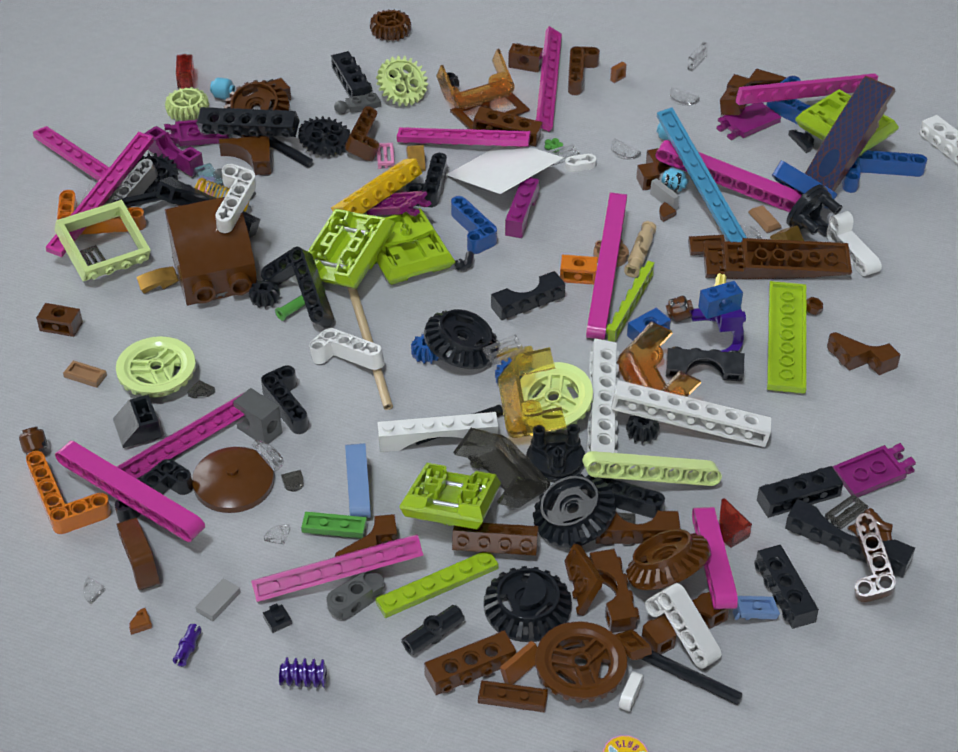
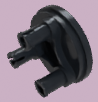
[786,184,843,236]
[526,424,585,483]

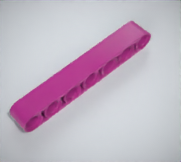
[692,507,738,609]

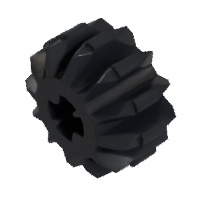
[249,278,280,309]
[626,415,660,444]

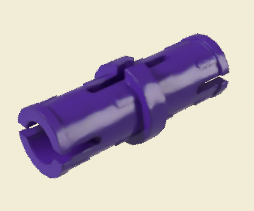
[172,623,202,667]

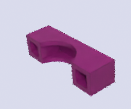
[144,126,204,177]
[505,177,539,239]

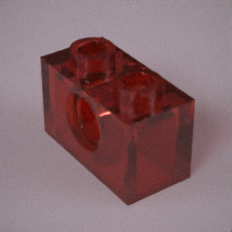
[176,54,195,89]

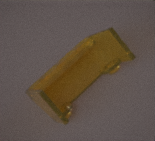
[498,347,567,438]

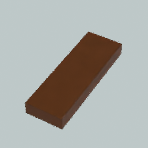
[478,680,548,713]

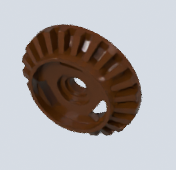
[223,80,290,137]
[626,529,711,590]
[535,621,627,703]

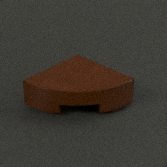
[659,202,677,222]

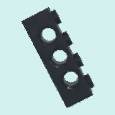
[331,51,372,98]
[757,466,843,518]
[754,544,819,629]

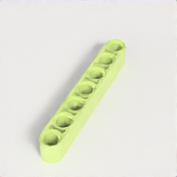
[583,451,722,486]

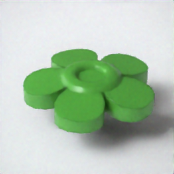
[544,138,563,152]

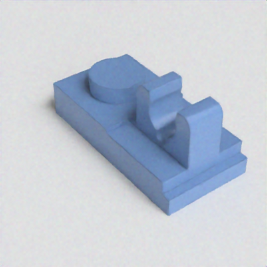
[732,596,780,620]

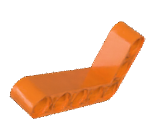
[57,190,146,235]
[26,451,111,534]

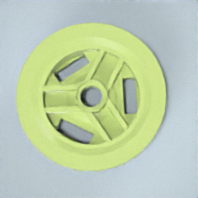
[116,336,196,397]
[513,362,594,432]

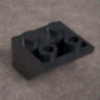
[113,394,162,448]

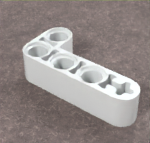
[216,164,256,233]
[827,211,882,277]
[309,328,385,370]
[645,583,721,668]

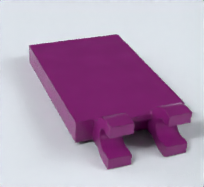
[716,103,781,140]
[164,120,229,147]
[366,191,431,216]
[833,443,916,499]

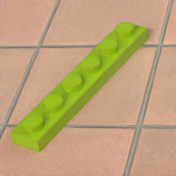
[606,261,655,342]
[375,552,499,619]

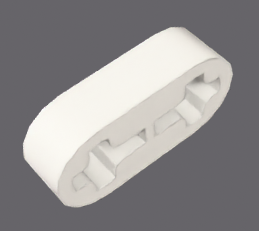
[565,154,596,172]
[619,671,644,712]

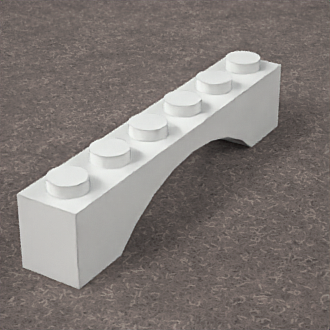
[377,412,498,452]

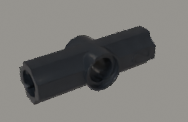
[401,605,465,655]

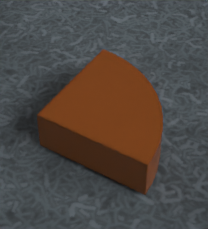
[129,607,152,635]

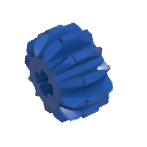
[411,334,439,364]

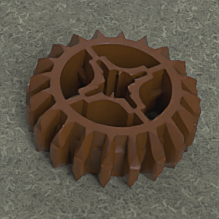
[370,9,411,42]

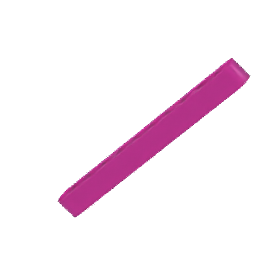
[586,192,627,340]

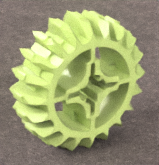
[165,87,209,121]

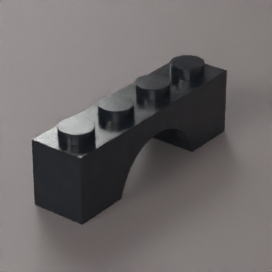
[491,271,566,321]
[665,346,745,382]

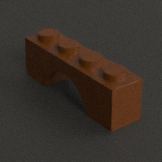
[595,511,680,544]
[589,549,639,633]
[641,591,729,655]

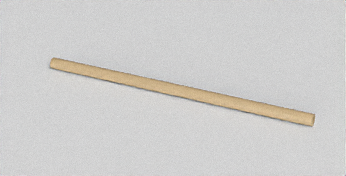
[347,287,393,410]

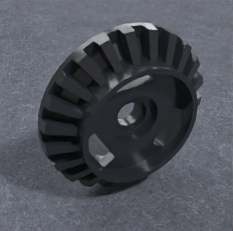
[424,309,499,369]
[533,474,616,548]
[484,566,572,642]

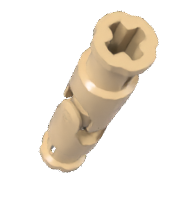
[624,221,657,278]

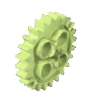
[376,55,428,107]

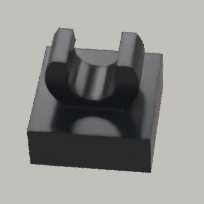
[263,603,292,633]

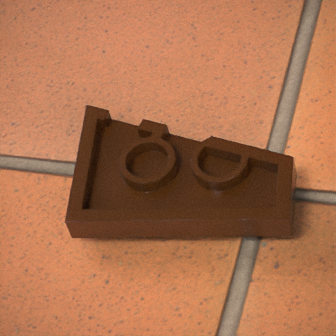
[564,544,604,616]

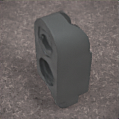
[326,572,384,620]

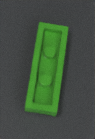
[301,511,367,538]

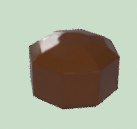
[806,297,823,315]

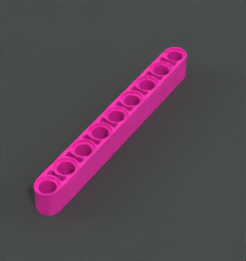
[656,140,802,212]
[55,440,205,542]

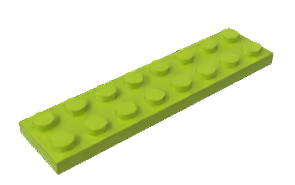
[767,281,806,394]

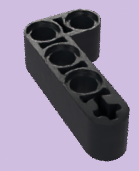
[406,153,447,207]
[261,365,308,434]
[114,459,193,522]
[587,462,665,518]

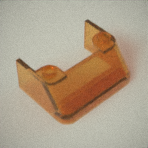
[436,48,515,110]
[617,321,701,397]

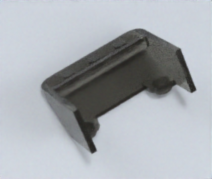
[453,428,550,508]

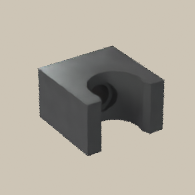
[233,388,282,447]

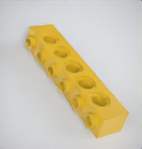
[331,158,422,214]

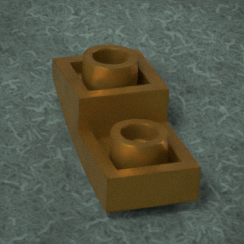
[137,266,179,294]

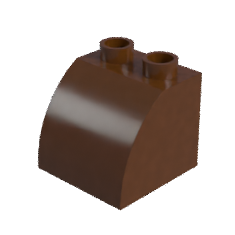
[165,197,257,306]

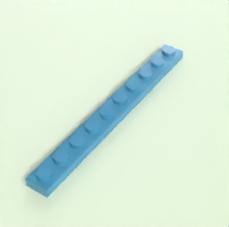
[656,107,747,242]

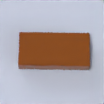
[500,641,537,684]

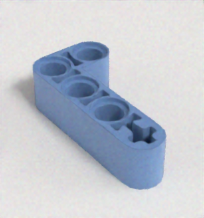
[345,443,371,518]

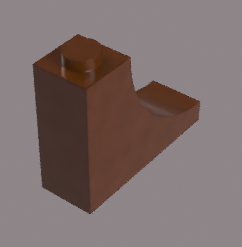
[219,136,271,175]

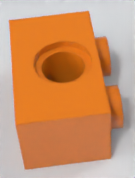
[560,254,598,285]

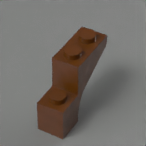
[726,68,786,90]
[636,148,672,191]
[827,332,901,375]
[335,514,397,557]

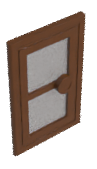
[450,88,530,130]

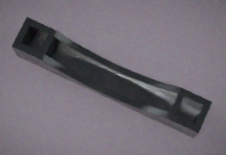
[156,177,261,238]
[785,499,916,578]

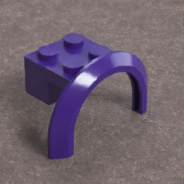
[691,308,746,352]

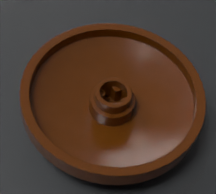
[192,447,274,513]

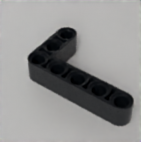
[261,246,334,328]

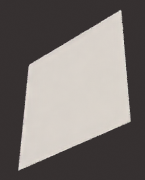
[446,145,564,194]

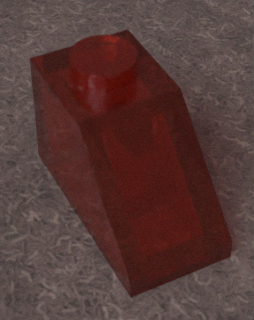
[718,498,752,548]

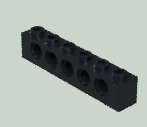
[196,107,300,138]

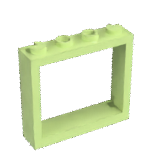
[54,200,151,282]

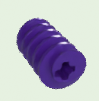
[279,657,327,688]

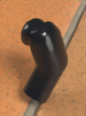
[454,251,474,271]

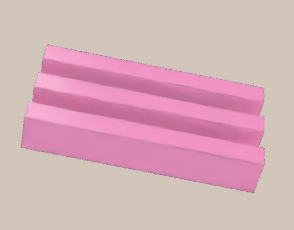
[377,143,395,169]

